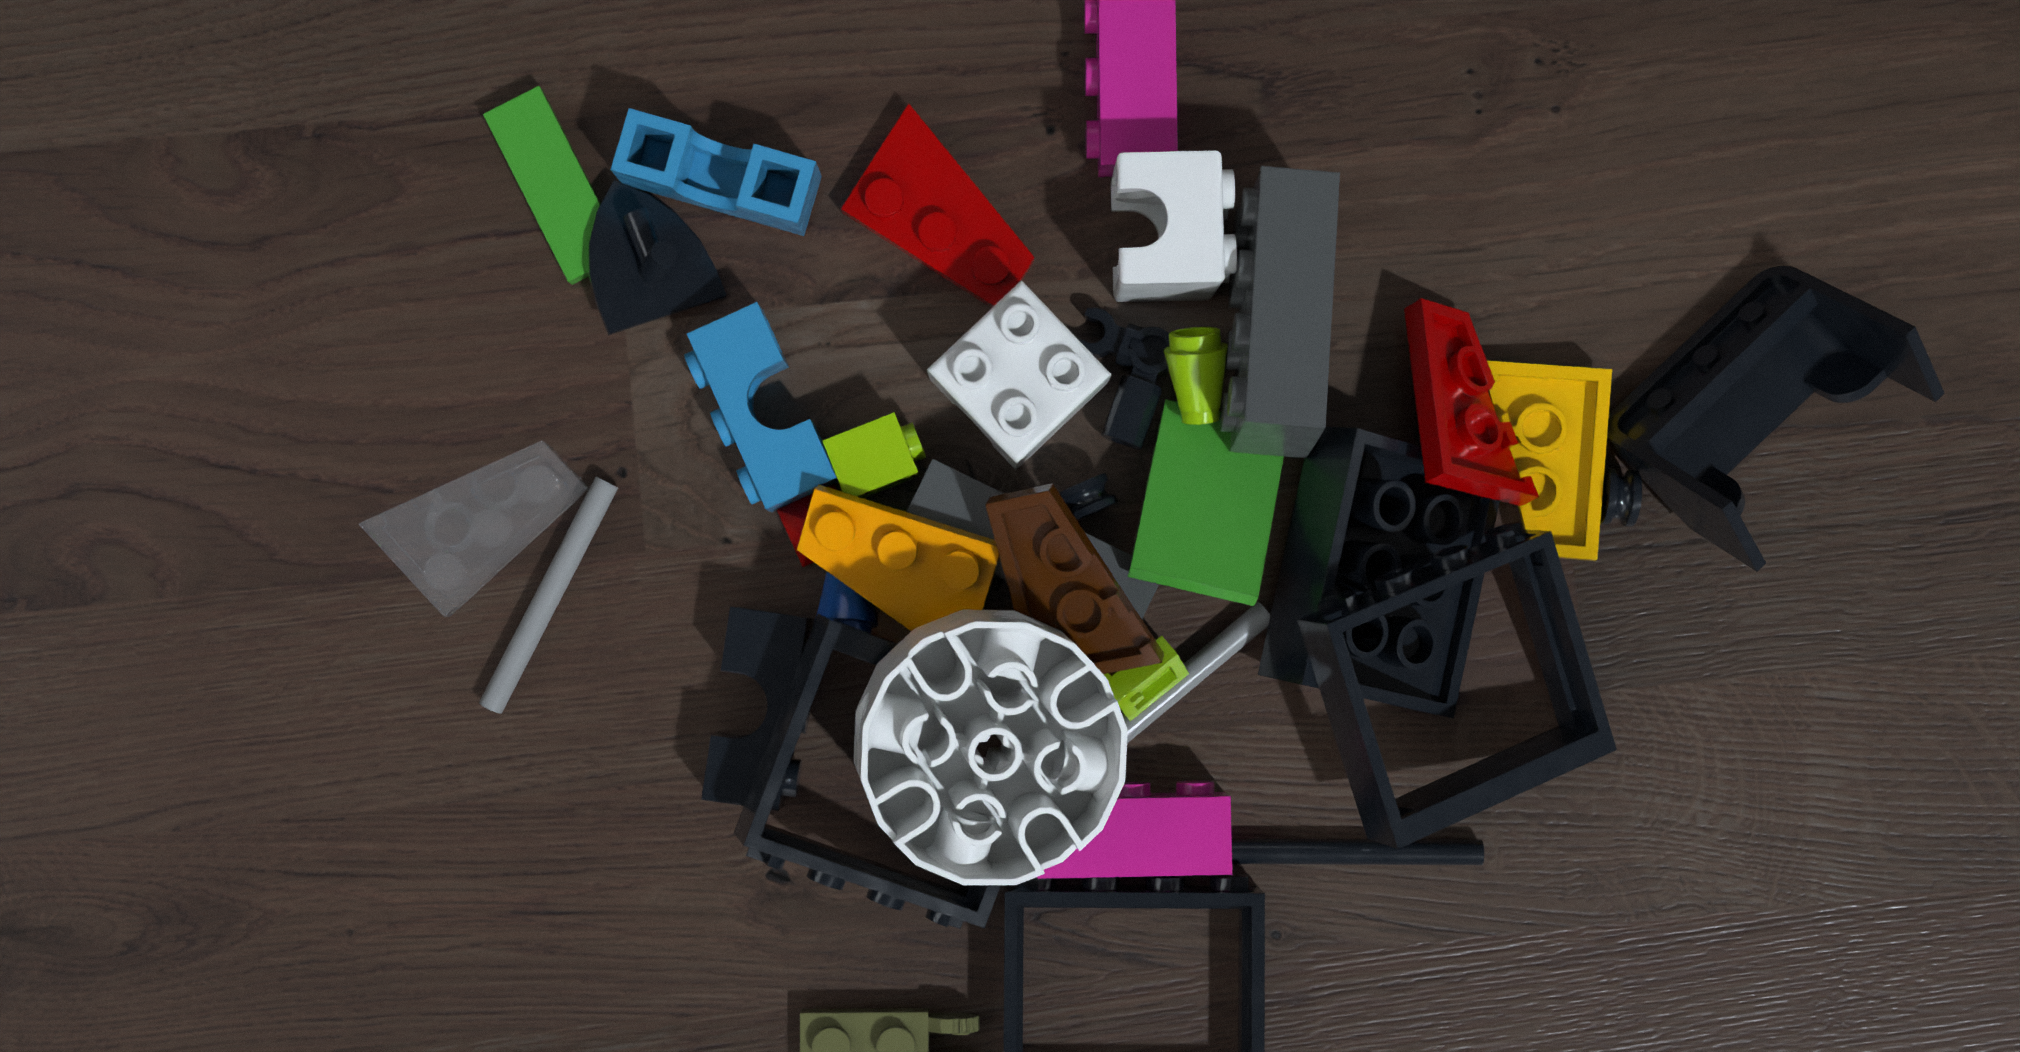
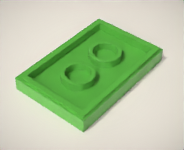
[1127,399,1284,606]

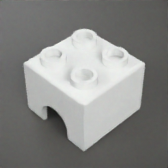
[1111,150,1237,302]
[927,280,1111,470]

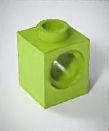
[823,412,926,499]

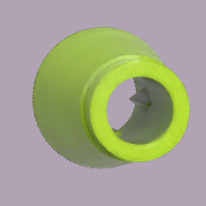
[1163,327,1228,425]

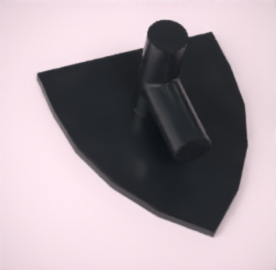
[589,180,727,336]

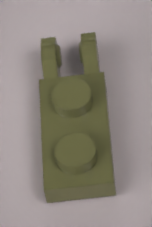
[800,1008,980,1052]

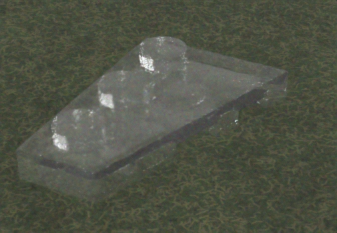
[359,440,589,617]

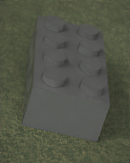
[1220,166,1340,458]

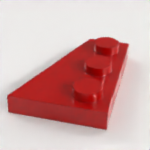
[841,104,1035,308]
[1404,298,1539,506]

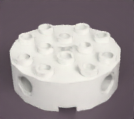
[854,609,1128,885]

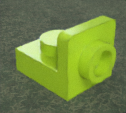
[1103,636,1189,722]

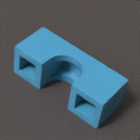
[611,108,822,236]
[684,302,839,512]

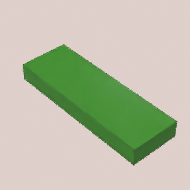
[483,86,601,285]

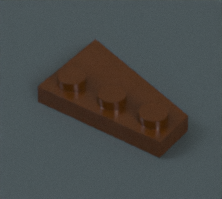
[985,483,1164,674]

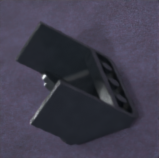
[1607,266,1945,572]

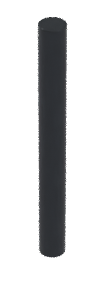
[1232,838,1484,865]

